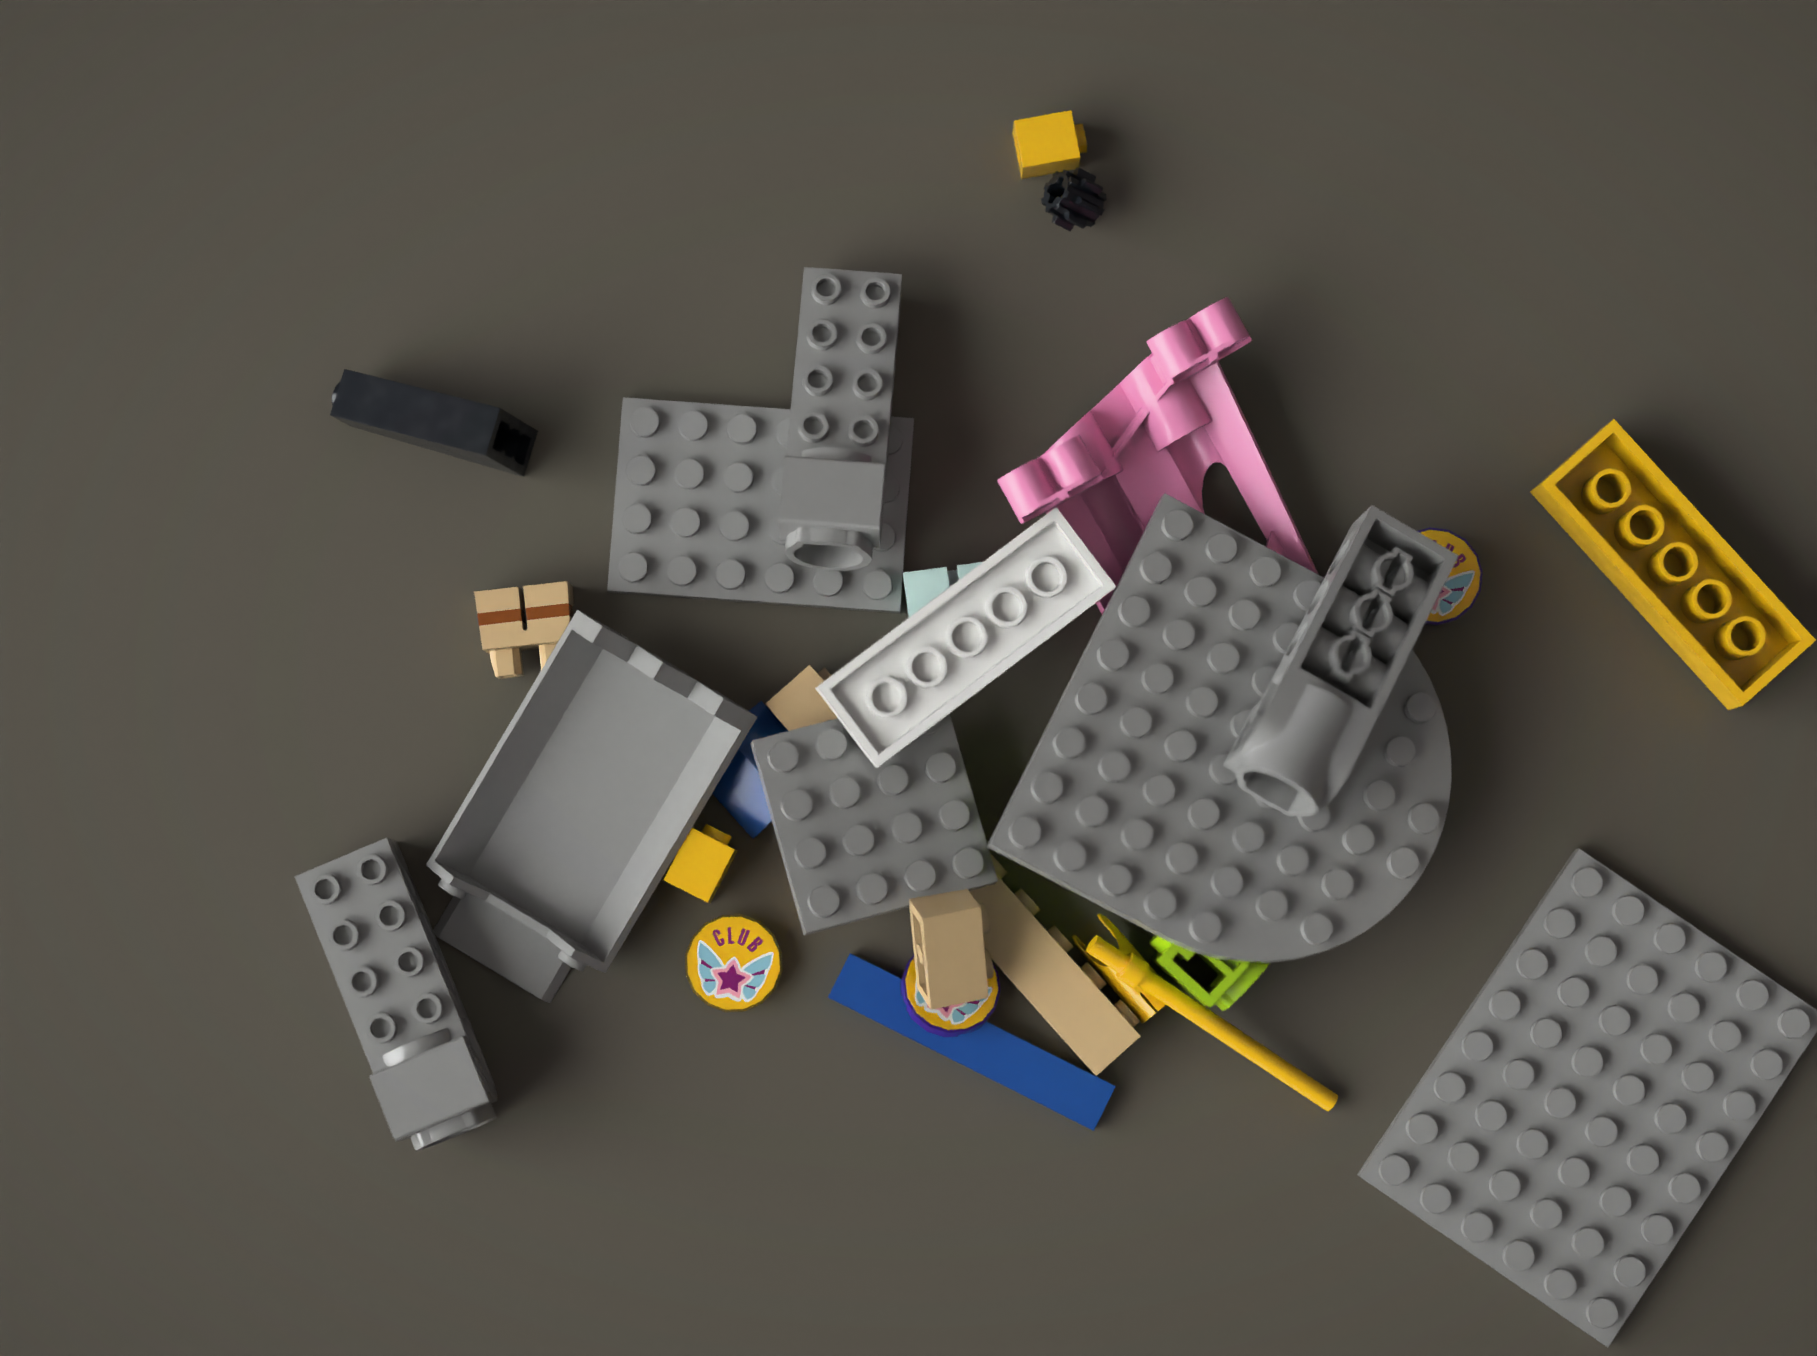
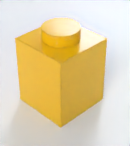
[1013,110,1087,179]
[664,824,737,903]

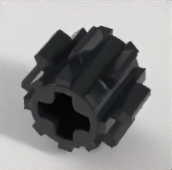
[1041,167,1107,231]

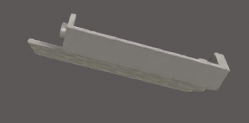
[426,610,757,1003]

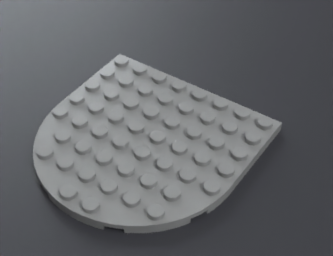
[987,494,1452,963]

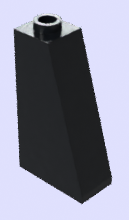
[330,369,538,477]

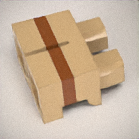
[474,581,574,679]

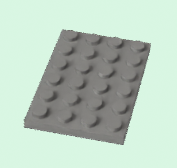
[607,397,914,614]

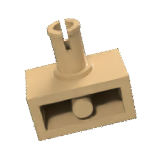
[909,889,994,1010]

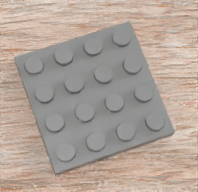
[751,713,998,936]

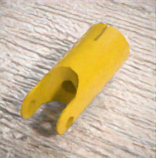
[1072,913,1166,1023]

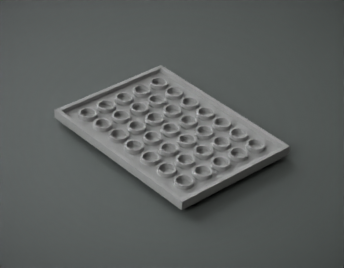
[1357,848,1817,1347]

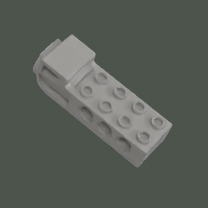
[778,267,902,571]
[1223,505,1458,817]
[294,838,498,1152]

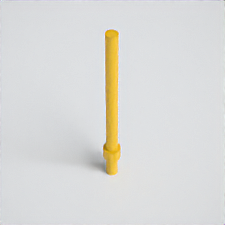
[1086,935,1338,1111]

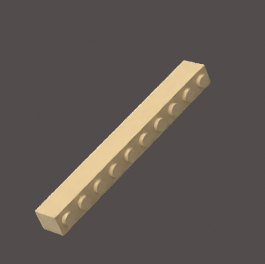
[765,664,1141,1076]

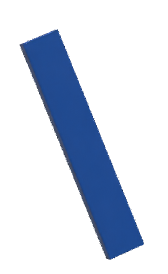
[828,953,1116,1131]

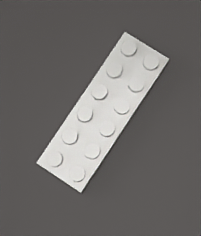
[815,507,1116,768]

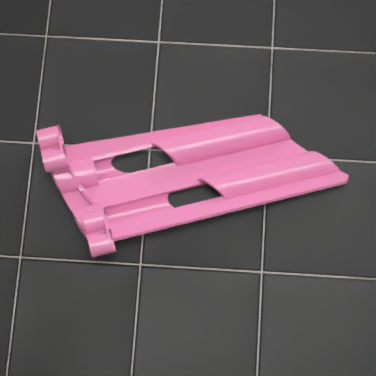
[997,297,1319,614]

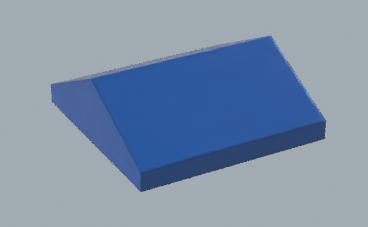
[712,701,788,839]

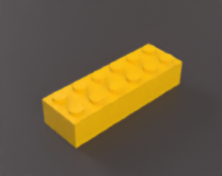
[1530,419,1816,710]

